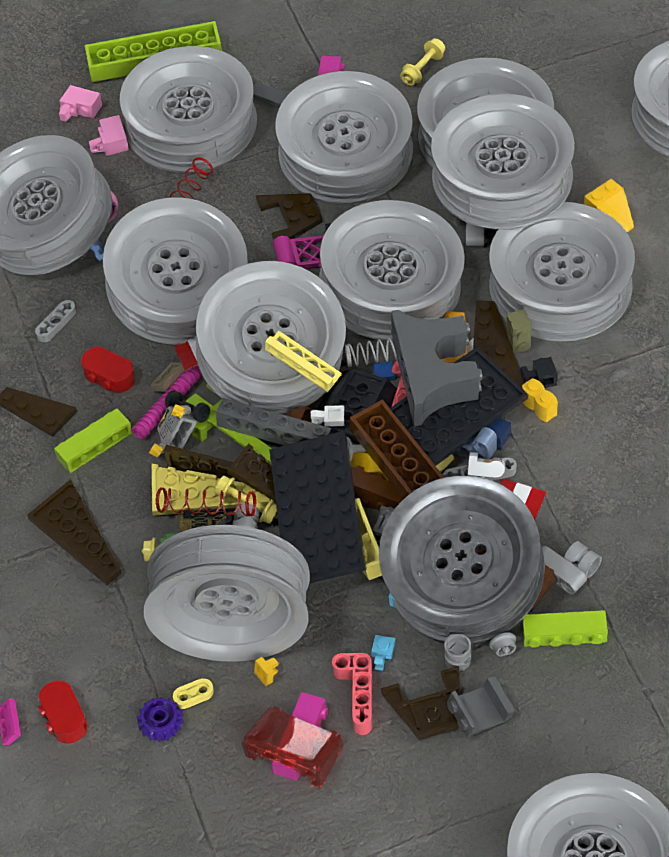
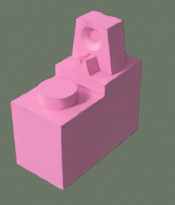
[59,85,102,122]
[89,115,129,156]

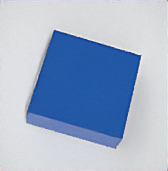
[373,361,395,381]

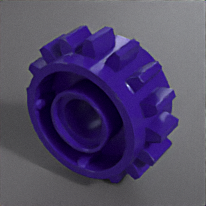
[137,697,183,742]

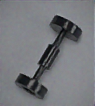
[165,390,210,423]

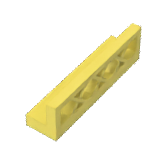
[265,331,341,392]

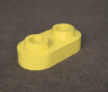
[173,679,214,709]

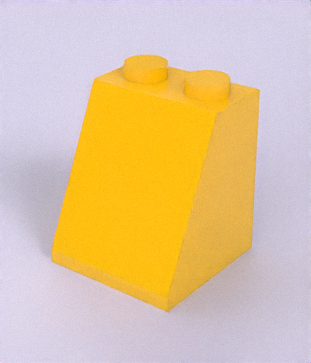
[584,179,634,232]

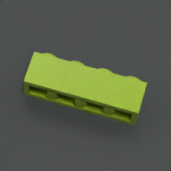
[54,408,132,473]
[522,610,608,648]

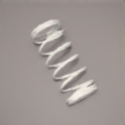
[345,338,398,367]

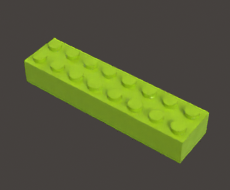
[85,21,222,82]

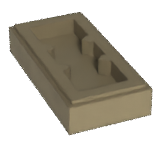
[150,362,185,392]

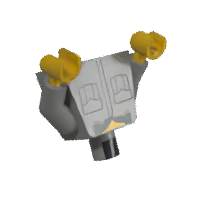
[149,404,197,458]

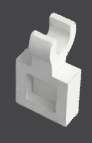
[311,406,344,426]

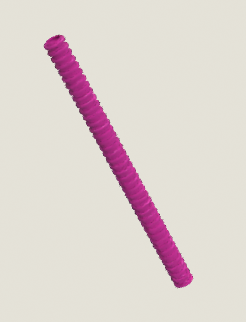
[132,365,202,439]

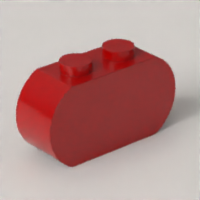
[81,347,135,393]
[38,680,88,743]

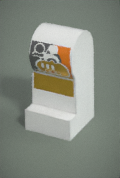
[468,452,505,477]

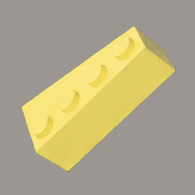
[356,498,382,580]

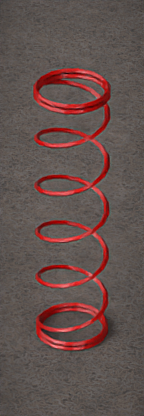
[170,157,213,199]
[155,487,257,517]

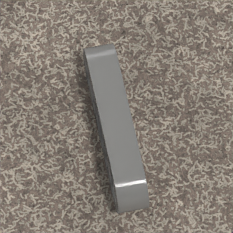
[35,300,76,342]

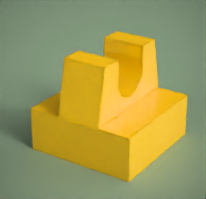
[254,657,279,687]

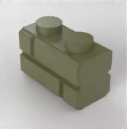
[507,309,531,353]

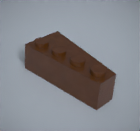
[351,465,403,511]

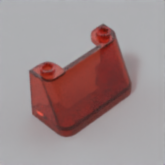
[241,706,344,789]

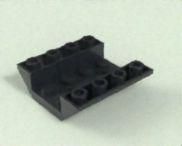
[310,368,397,453]

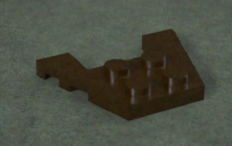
[256,193,322,240]
[381,666,459,740]

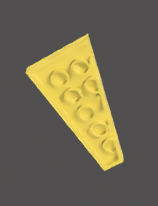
[152,464,270,516]

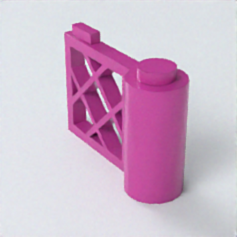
[273,235,324,269]

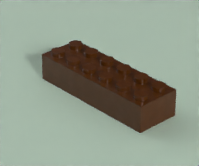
[350,399,445,499]

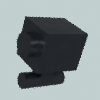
[520,357,558,388]

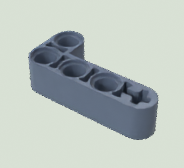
[454,427,497,460]

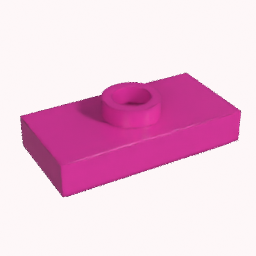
[0,698,21,746]

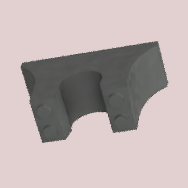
[391,310,483,426]

